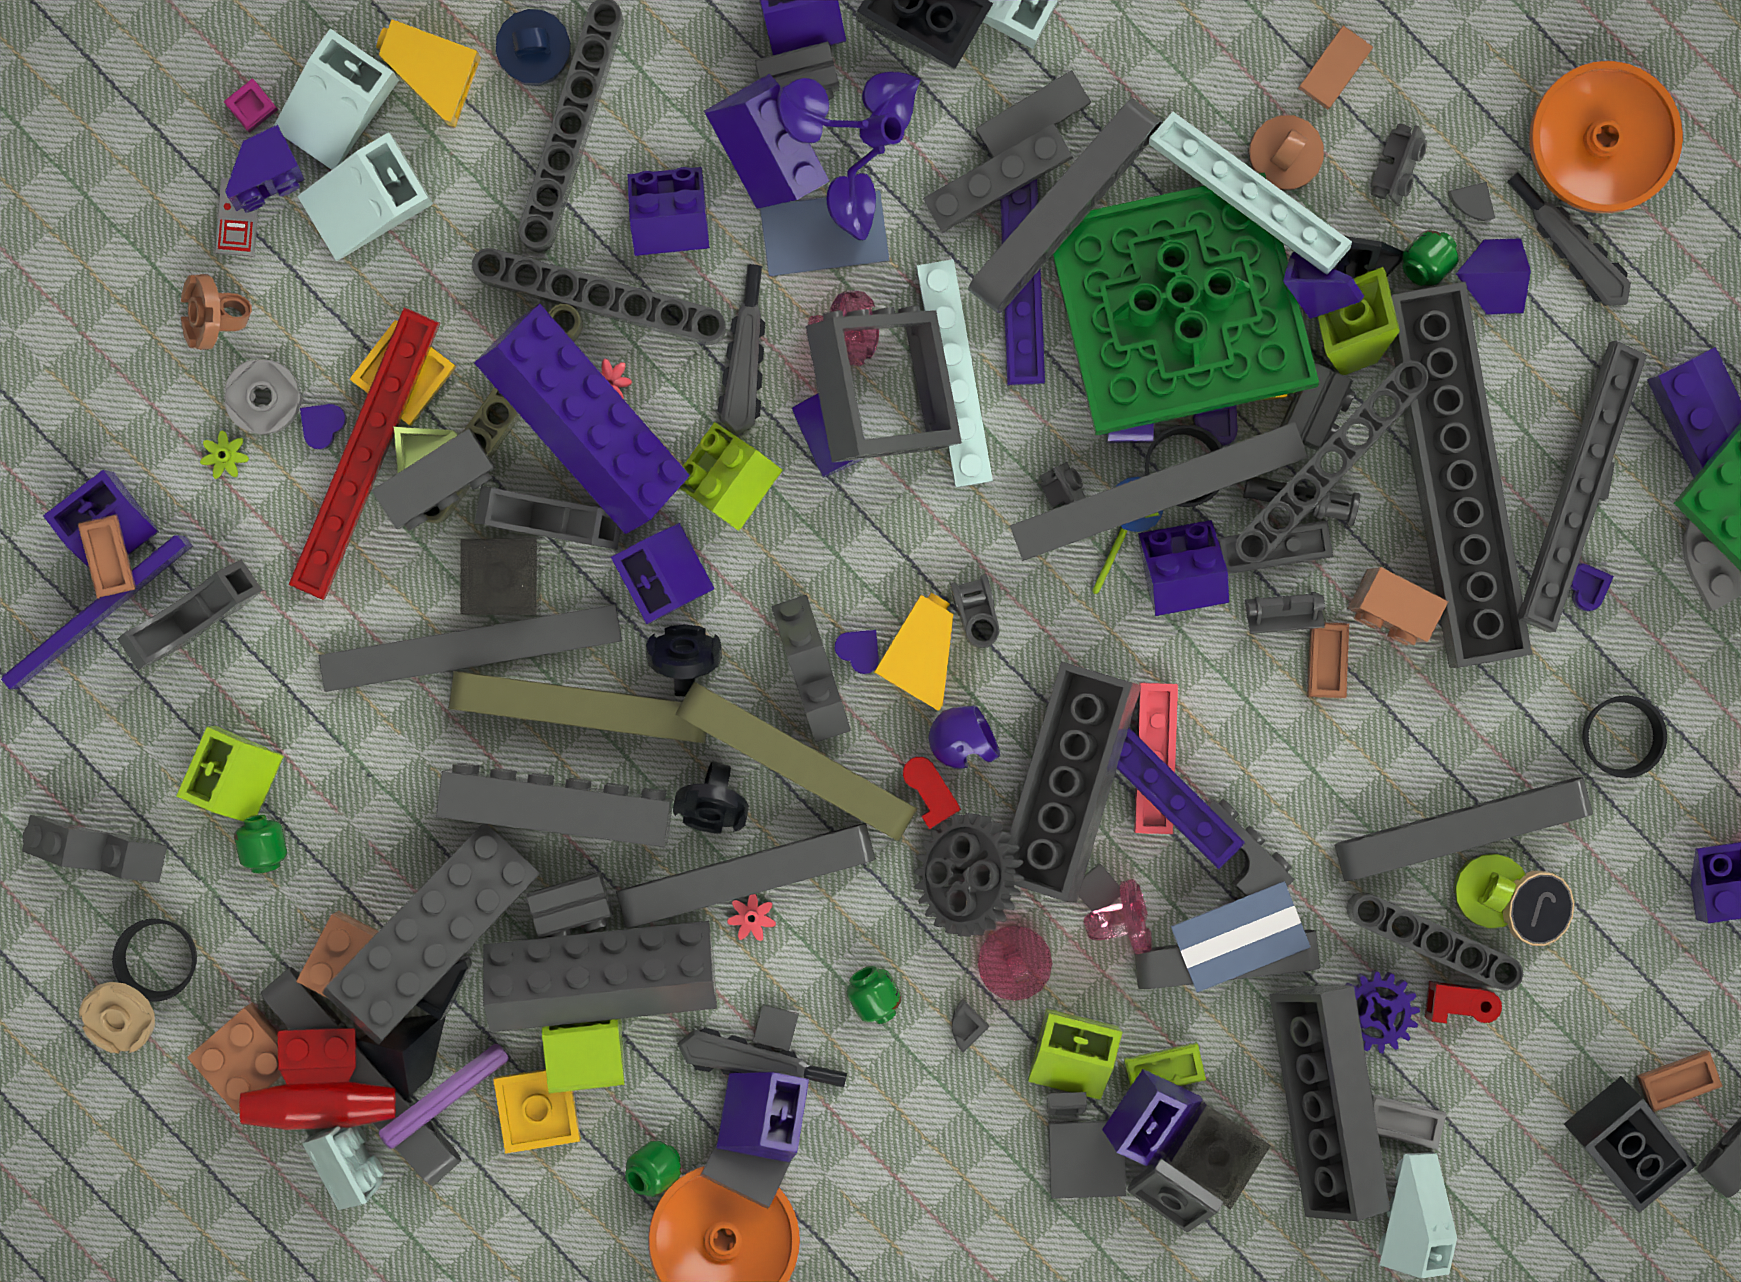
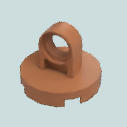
[1248,115,1324,191]
[181,274,252,350]

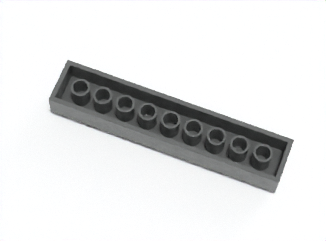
[1391,282,1532,668]

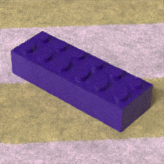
[473,304,690,534]

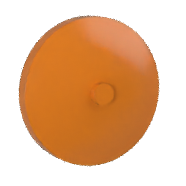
[1529,61,1683,214]
[648,1166,800,1282]

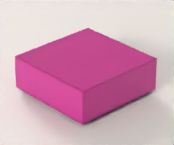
[224,78,279,133]

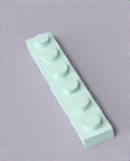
[1149,112,1352,275]
[916,259,993,488]

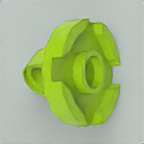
[1453,853,1526,928]

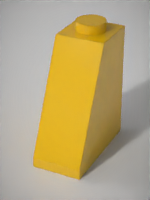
[376,19,481,128]
[874,593,953,711]

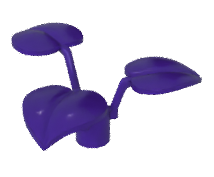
[778,72,920,240]

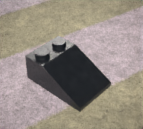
[856,0,993,70]
[1564,1076,1697,1213]

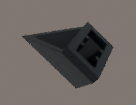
[1333,236,1404,278]
[416,957,472,1021]
[356,1015,446,1100]

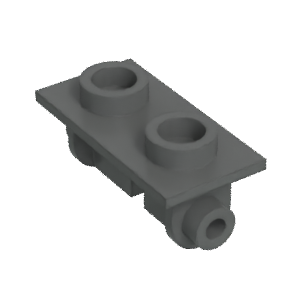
[1370,124,1427,206]
[1039,462,1086,507]
[1245,592,1325,634]

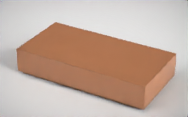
[1298,25,1373,110]
[78,514,136,598]
[1307,622,1349,698]
[1637,1050,1723,1112]

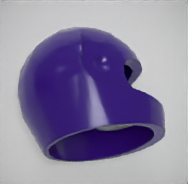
[928,705,1000,769]

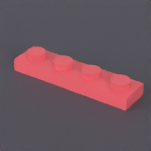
[1134,683,1178,834]

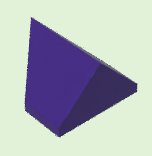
[1456,238,1531,315]
[1283,251,1364,319]

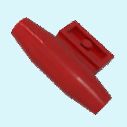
[239,1027,396,1130]

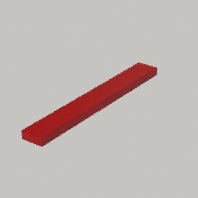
[288,307,441,600]

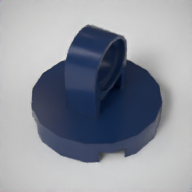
[496,9,571,86]

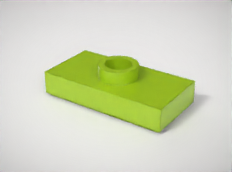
[1124,1042,1206,1087]

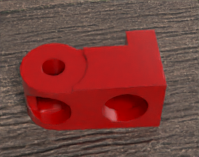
[903,756,961,829]
[1424,981,1502,1024]

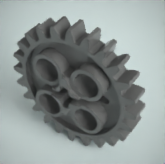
[914,813,1024,937]

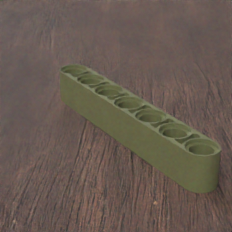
[424,304,583,523]
[448,671,707,743]
[675,682,917,841]

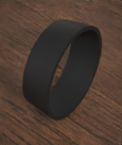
[1145,425,1223,507]
[1582,695,1667,778]
[112,919,197,1002]

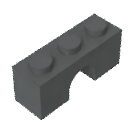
[1205,798,1295,896]

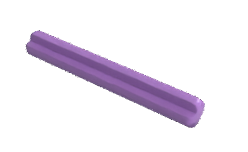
[378,1044,509,1149]

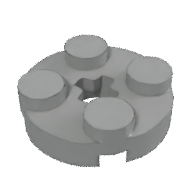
[224,359,303,435]

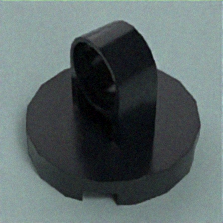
[646,624,722,696]
[673,761,749,834]

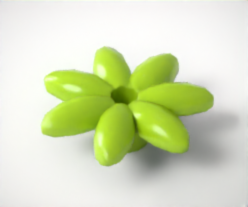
[200,430,249,479]

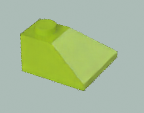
[1317,267,1400,376]

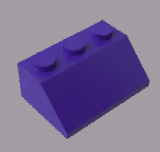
[704,74,830,209]
[1647,347,1741,478]

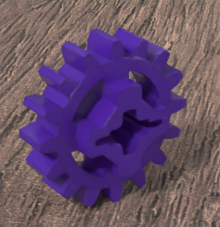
[1345,970,1420,1053]

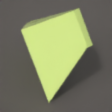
[394,427,459,473]

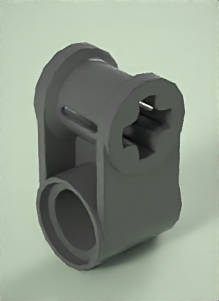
[950,574,999,649]

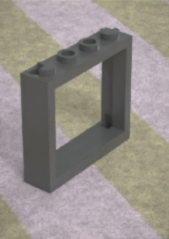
[806,305,962,463]

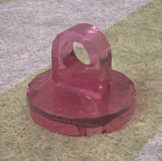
[806,290,879,366]
[1083,879,1153,955]
[977,925,1053,1001]

